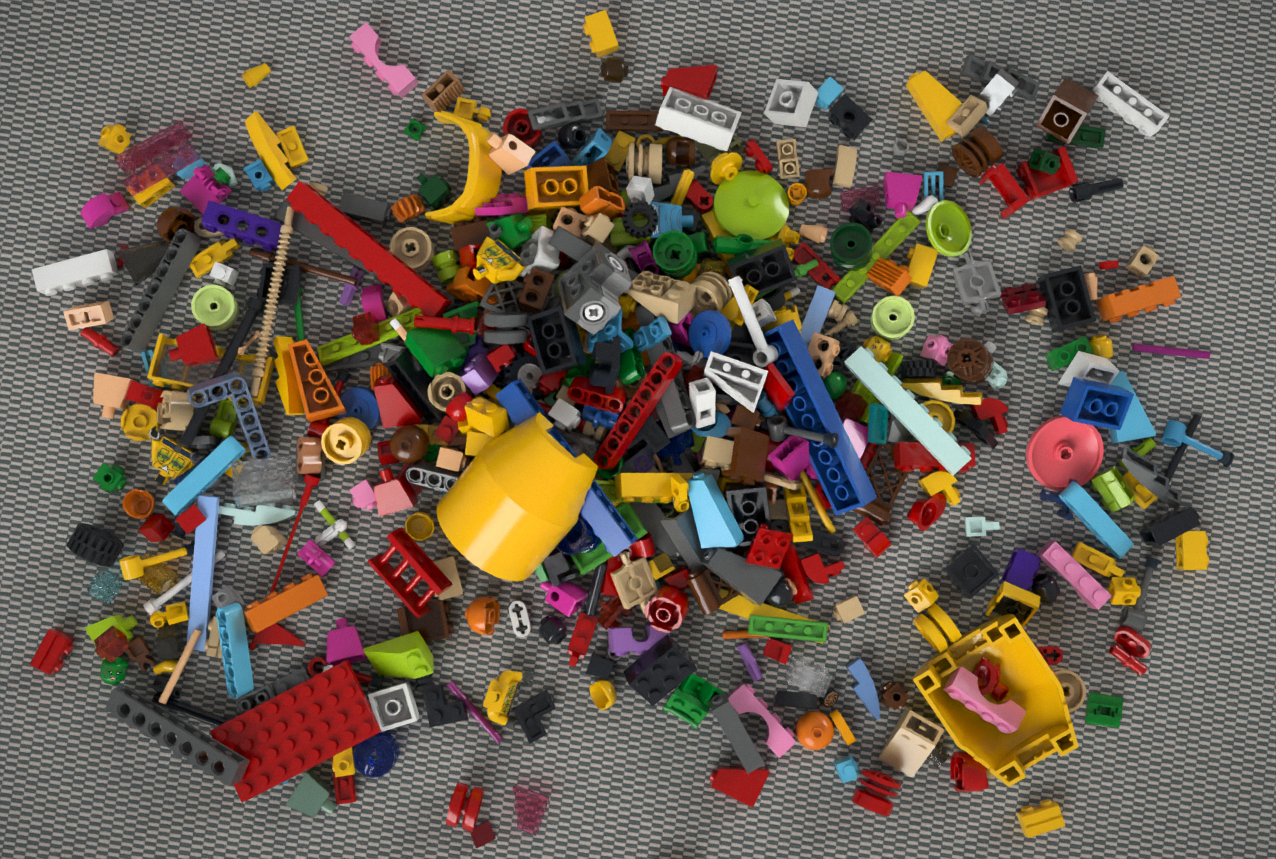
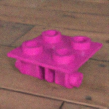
[180,164,232,215]

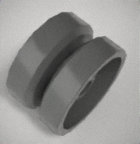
[484,312,528,344]

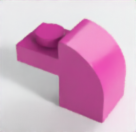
[80,192,130,229]
[361,284,388,326]

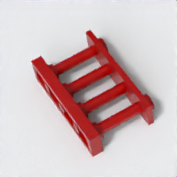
[367,527,453,619]

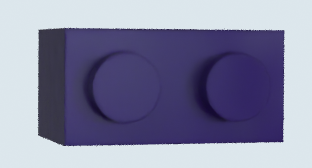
[999,548,1041,591]

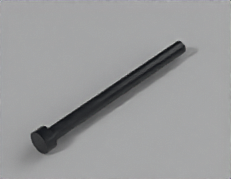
[179,297,266,448]

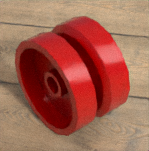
[446,782,484,832]

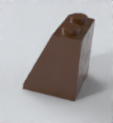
[1035,78,1099,144]

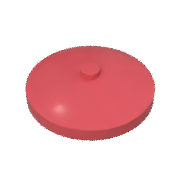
[1026,415,1104,491]

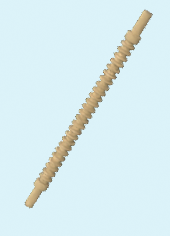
[250,207,295,397]

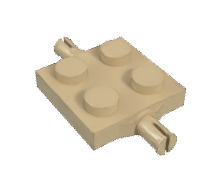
[610,551,658,614]

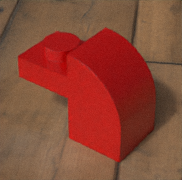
[969,398,1008,435]
[852,517,891,558]
[800,553,845,584]

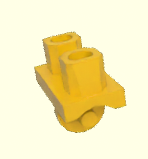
[770,225,800,261]

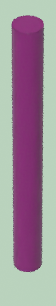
[1132,343,1210,359]
[446,681,503,744]

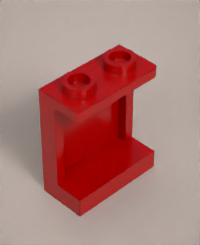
[1017,146,1079,201]
[978,163,1030,219]

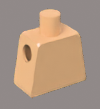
[486,132,535,175]
[93,372,137,419]

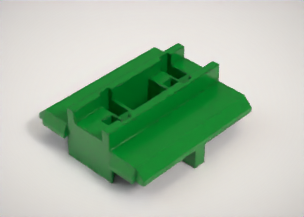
[1085,692,1124,728]

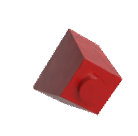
[660,65,718,100]
[374,376,423,429]
[708,766,770,808]

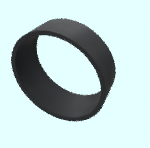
[774,691,817,709]

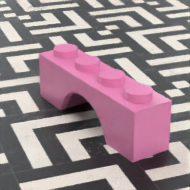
[349,22,418,98]
[1036,541,1112,610]
[943,666,1026,734]
[727,682,796,758]

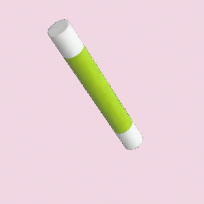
[314,500,355,550]

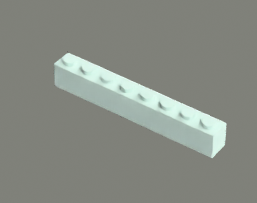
[844,346,972,476]

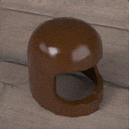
[665,137,695,166]
[805,169,834,200]

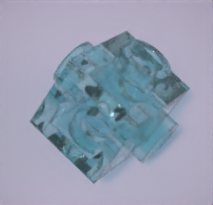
[87,570,122,604]

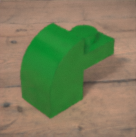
[678,673,727,706]

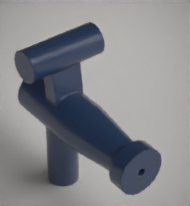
[1040,479,1077,520]

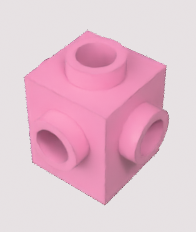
[920,334,952,366]

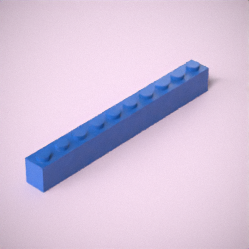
[495,379,638,557]

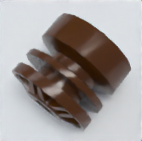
[951,126,1003,178]
[947,338,994,384]

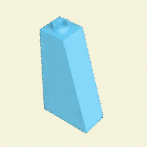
[1109,371,1156,443]
[687,472,744,548]

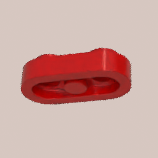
[744,138,773,174]
[1114,626,1151,658]

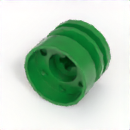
[653,231,697,278]

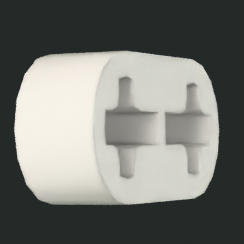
[509,600,531,637]

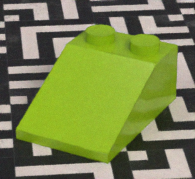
[363,631,434,679]

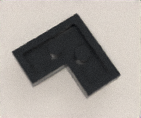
[953,409,998,449]
[625,415,671,454]
[422,684,469,727]
[512,690,556,744]

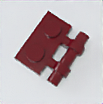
[998,283,1046,315]

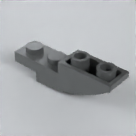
[235,667,312,714]

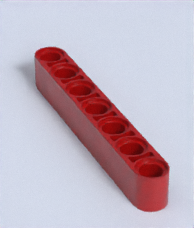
[593,352,683,469]

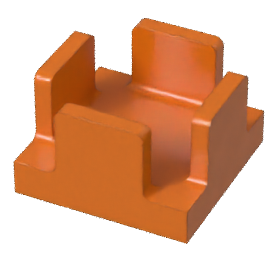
[445,266,498,308]

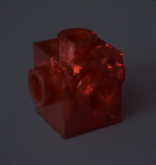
[835,389,868,422]

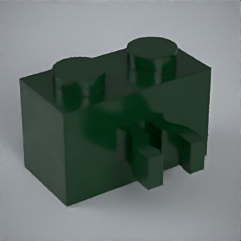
[416,173,453,211]

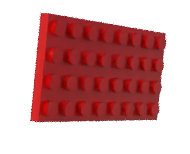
[210,660,382,803]

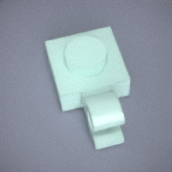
[964,517,1000,537]

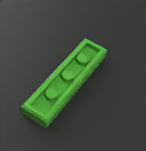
[748,614,828,642]

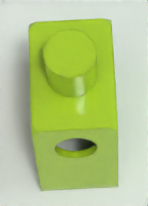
[85,614,138,660]

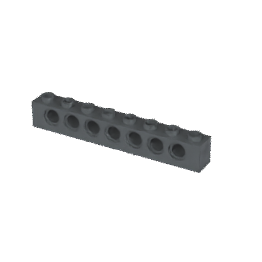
[105,685,250,786]

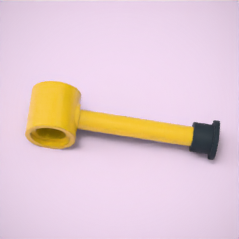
[119,541,195,580]

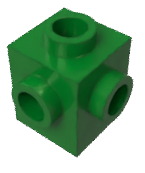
[92,463,129,493]

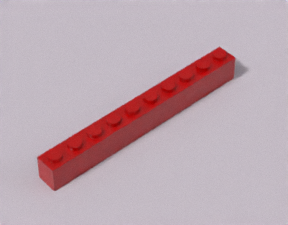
[286,181,452,317]

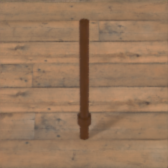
[249,248,358,286]

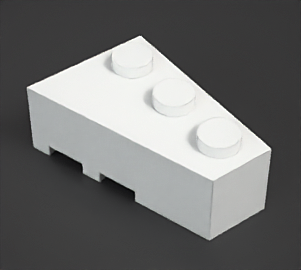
[704,351,768,413]

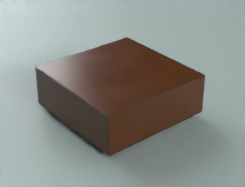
[935,164,958,188]

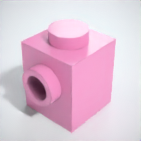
[350,479,377,510]

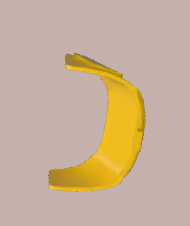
[425,110,502,224]

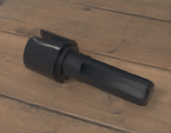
[1069,178,1124,203]

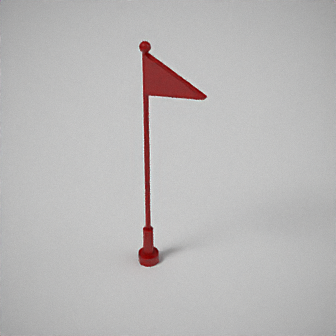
[248,474,321,650]

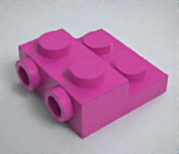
[475,193,529,215]

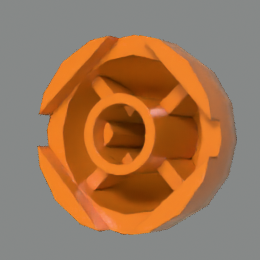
[465,596,500,636]
[795,710,834,750]

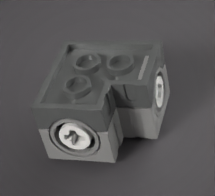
[558,242,632,335]

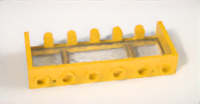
[147,334,275,407]

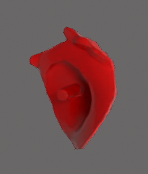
[972,657,1001,695]

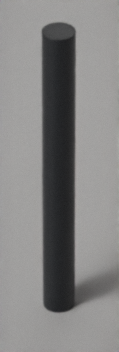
[1164,414,1202,483]

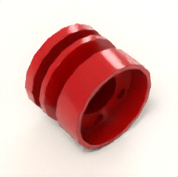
[851,768,902,817]

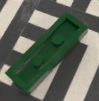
[1045,125,1106,149]

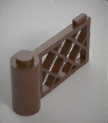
[852,443,914,526]
[686,545,751,615]

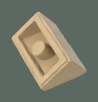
[946,95,988,137]

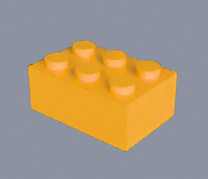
[524,166,589,210]

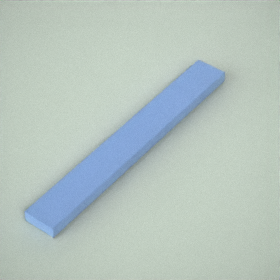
[761,285,836,430]
[187,495,220,651]

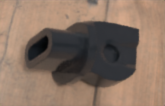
[153,675,181,699]

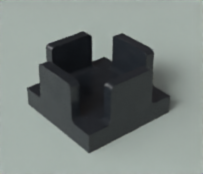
[589,337,621,394]
[543,537,581,587]
[943,544,999,599]

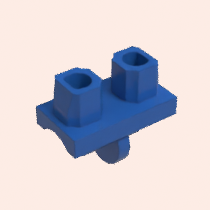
[581,405,620,430]

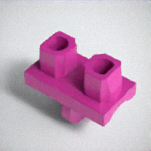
[297,539,336,577]

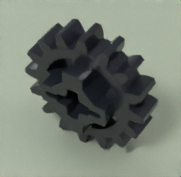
[818,332,856,373]

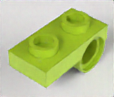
[210,399,242,439]

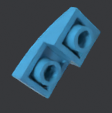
[632,316,672,353]

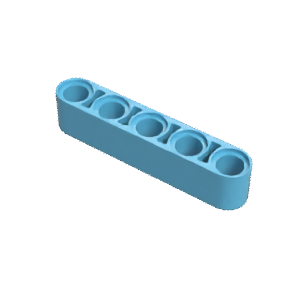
[162,436,246,516]
[1059,481,1134,559]
[216,602,254,699]

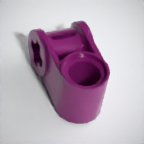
[628,240,659,275]

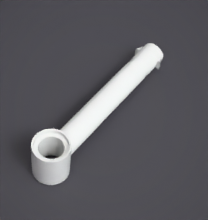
[728,276,778,367]

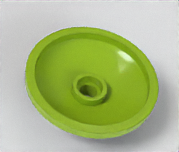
[926,200,972,257]

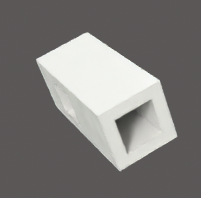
[689,377,716,429]

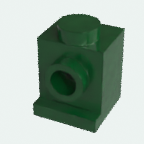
[1028,148,1060,175]

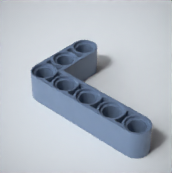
[187,372,271,464]

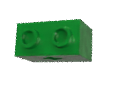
[1044,336,1093,371]

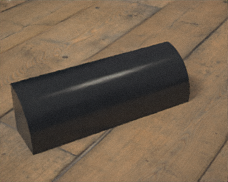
[384,347,447,424]

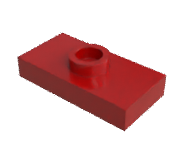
[124,380,164,408]

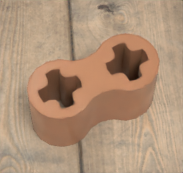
[296,437,322,474]

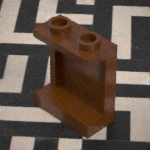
[722,426,769,486]
[397,599,454,642]

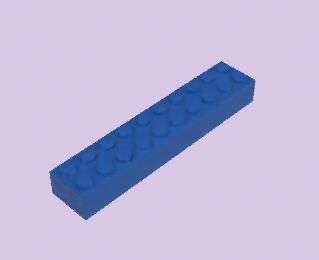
[763,319,877,515]

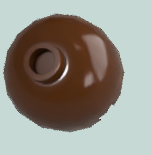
[157,207,196,244]
[390,424,430,463]

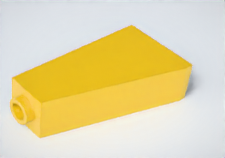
[906,71,963,142]

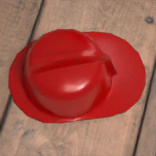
[907,493,946,532]

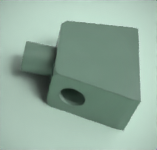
[286,770,337,817]

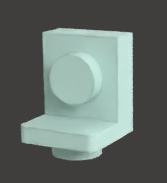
[985,362,1008,391]

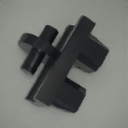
[848,197,883,234]

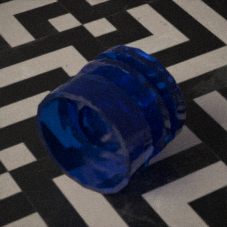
[555,512,602,555]
[353,732,400,778]

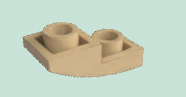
[776,139,800,179]
[832,145,857,188]

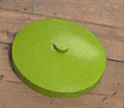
[713,171,789,240]

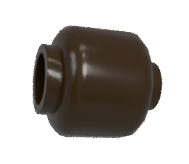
[600,57,628,83]

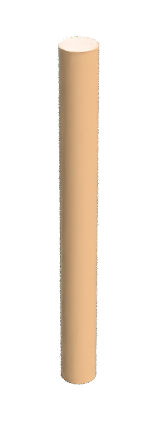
[159,629,202,704]

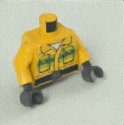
[473,223,534,284]
[149,426,206,485]
[483,670,536,731]

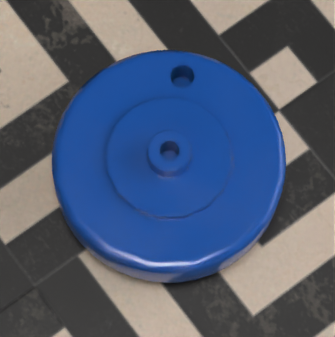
[688,310,732,358]
[338,386,381,430]

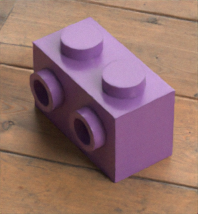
[461,350,503,395]

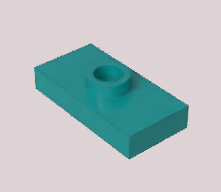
[867,404,888,445]

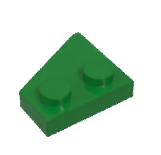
[442,300,478,348]

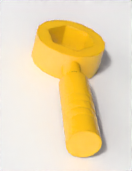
[637,134,683,152]

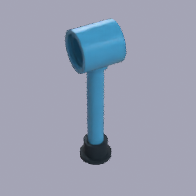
[1161,421,1234,468]

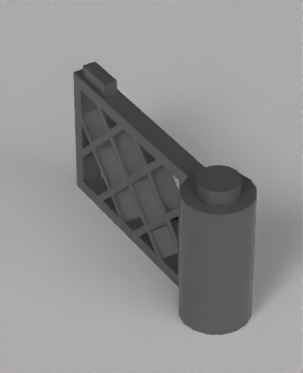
[480,280,562,330]

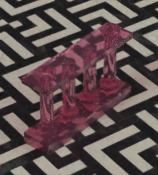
[114,120,201,196]

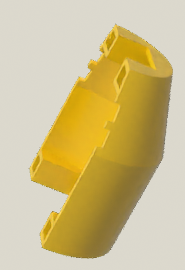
[436,412,598,581]
[913,614,1079,787]

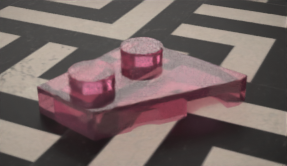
[513,784,550,836]

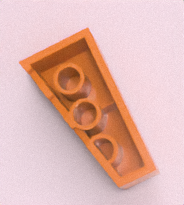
[1096,276,1181,324]
[288,340,347,422]
[243,573,328,633]

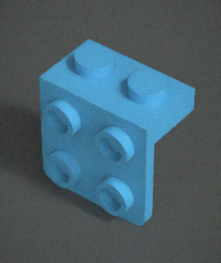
[587,308,633,353]

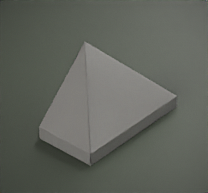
[887,412,908,443]

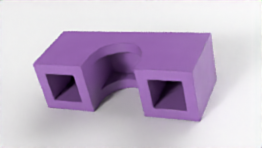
[608,625,670,656]

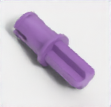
[339,268,364,306]
[737,642,762,681]

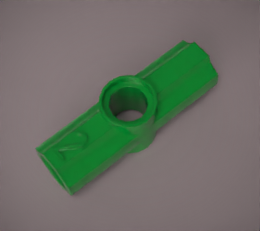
[713,234,772,256]

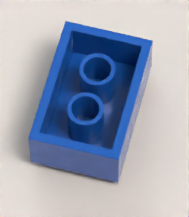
[1060,377,1134,430]

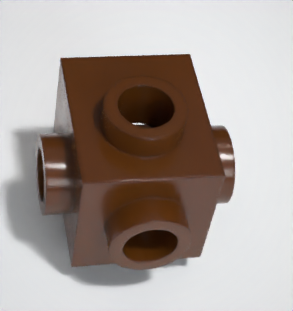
[878,680,909,710]

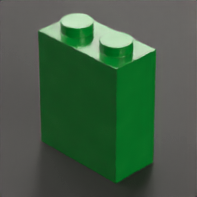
[404,327,467,377]

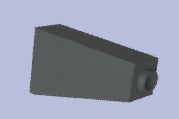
[631,502,680,557]
[661,502,712,574]
[701,548,782,606]
[708,692,765,774]

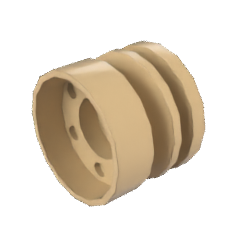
[626,143,662,184]
[690,271,732,319]

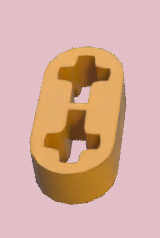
[829,709,856,746]

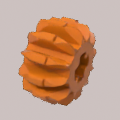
[391,194,425,223]

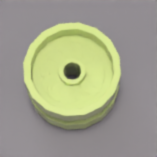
[191,285,239,331]
[870,296,915,341]

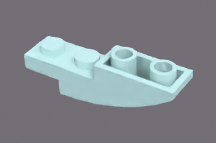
[218,501,298,525]

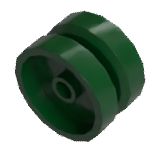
[830,222,873,271]

